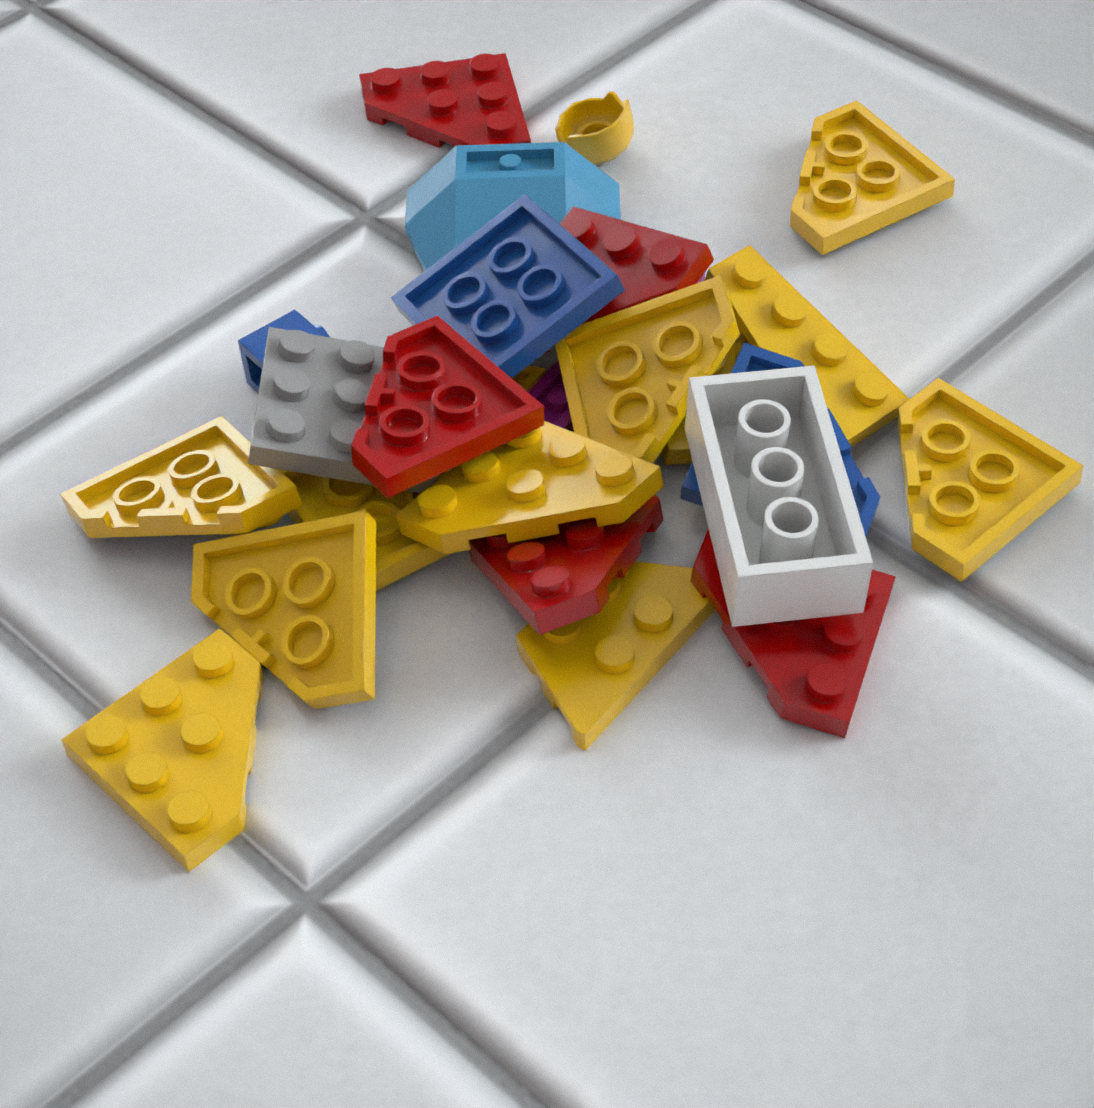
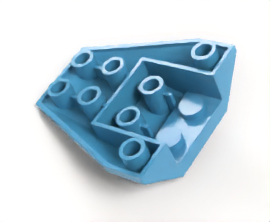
[405,142,621,271]

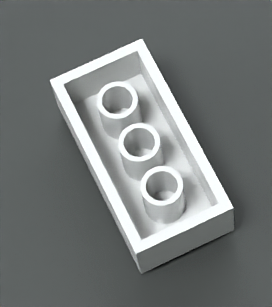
[685,366,873,627]

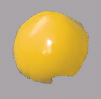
[555,91,634,165]

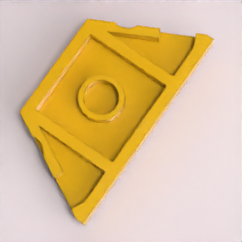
[516,561,716,751]

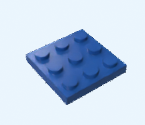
[390,194,625,378]

